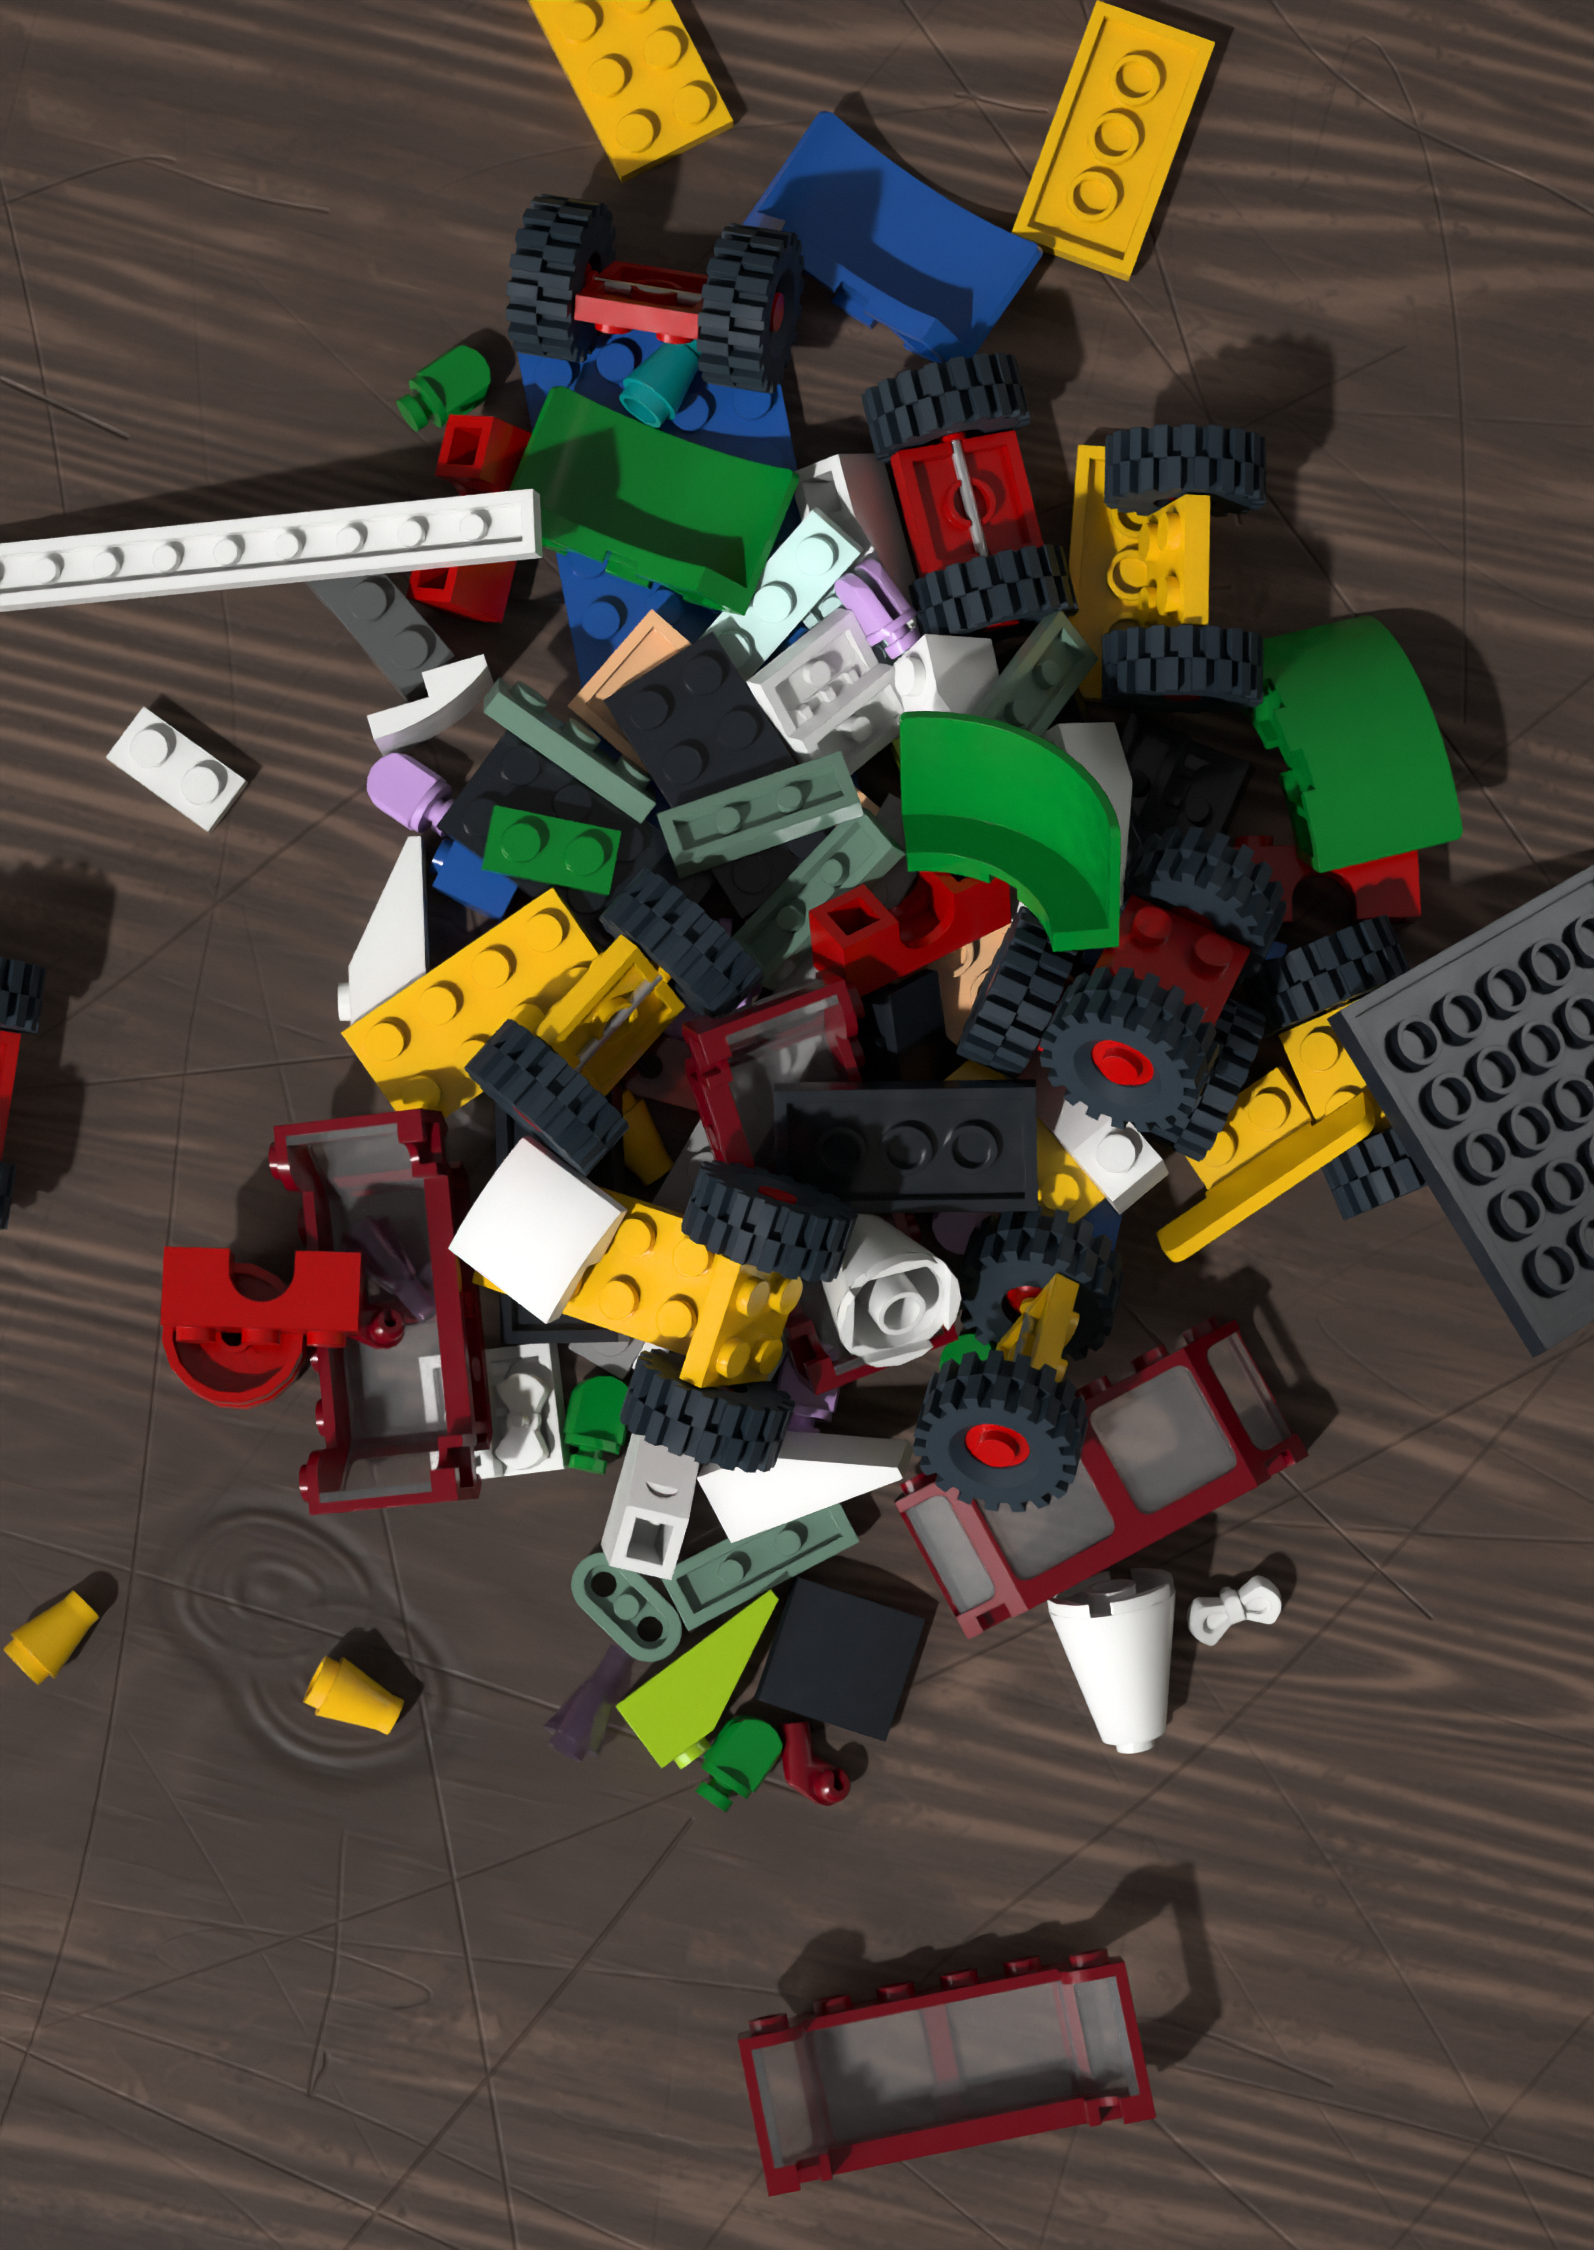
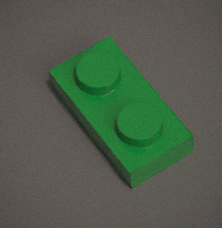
[481,805,622,896]

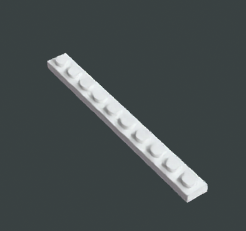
[0,489,543,612]

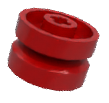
[162,1262,309,1410]

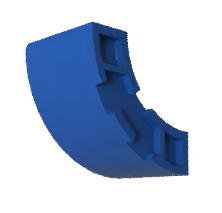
[742,111,1043,364]

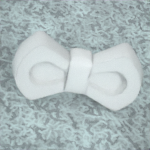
[495,1372,550,1470]
[1186,1575,1281,1646]

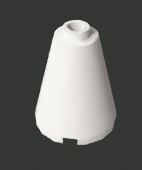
[821,1213,961,1367]
[1047,1568,1176,1754]

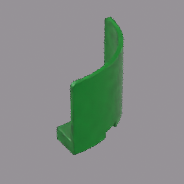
[509,386,799,616]
[1240,616,1463,873]
[899,711,1121,952]

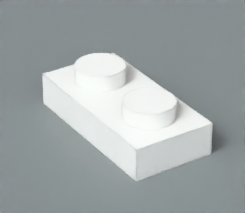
[106,706,248,834]

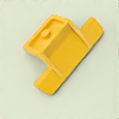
[1156,1066,1375,1262]

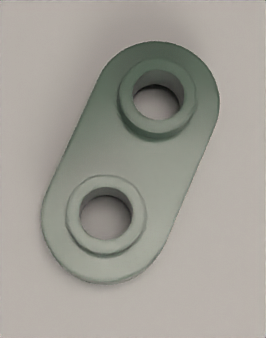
[571,1552,682,1662]

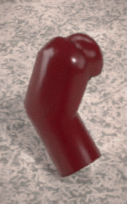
[348,1282,406,1350]
[778,1721,851,1806]

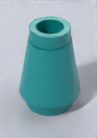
[619,339,701,428]

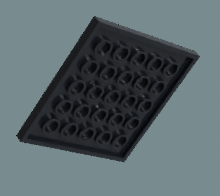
[1327,864,1594,1358]

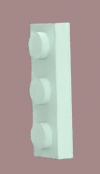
[697,506,864,683]

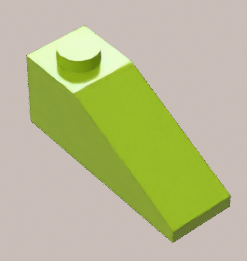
[616,1588,779,1769]

